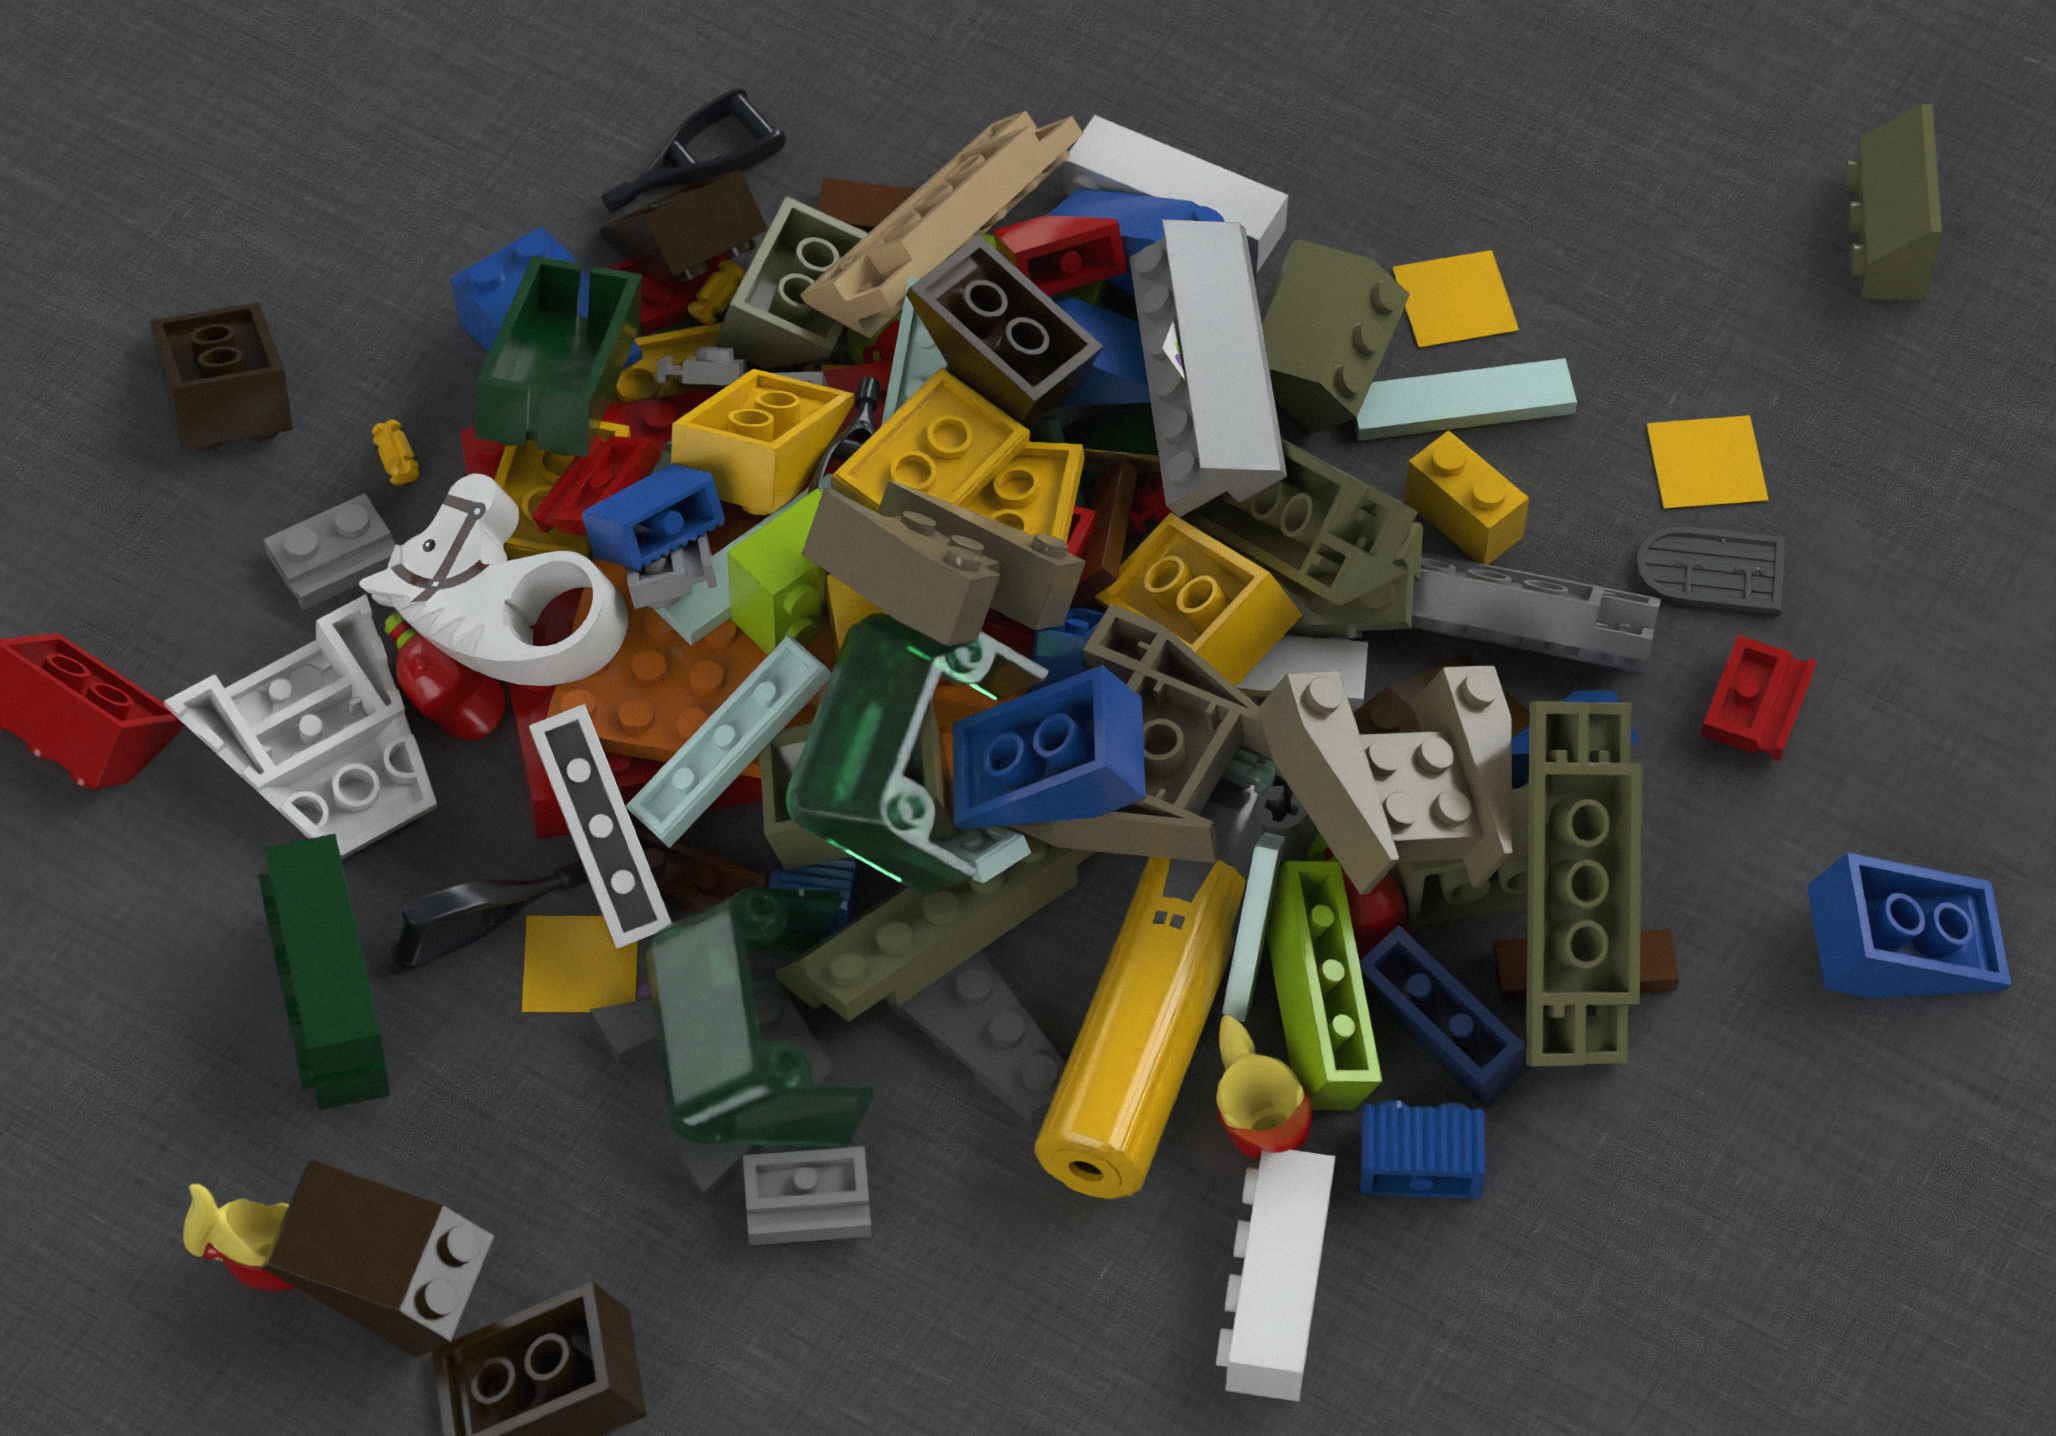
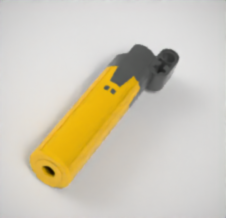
[1034,761,1317,1199]

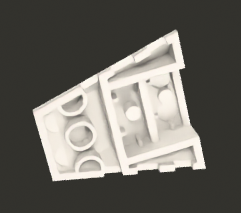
[164,594,437,860]

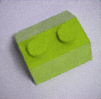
[727,488,826,655]

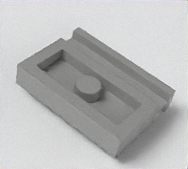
[657,347,747,385]
[263,493,396,611]
[625,533,717,609]
[743,1146,871,1245]

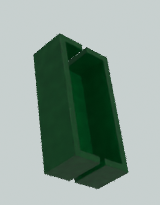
[475,255,642,457]
[257,833,390,1110]

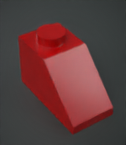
[993,215,1127,296]

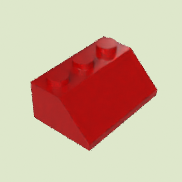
[0,633,185,790]

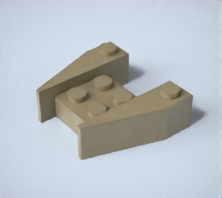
[802,480,1086,646]
[1007,604,1273,863]
[1257,665,1512,894]

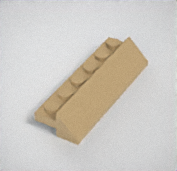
[800,111,1083,338]

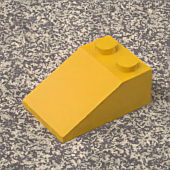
[671,369,854,515]
[1094,513,1303,687]

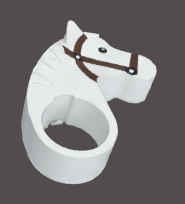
[359,473,629,686]

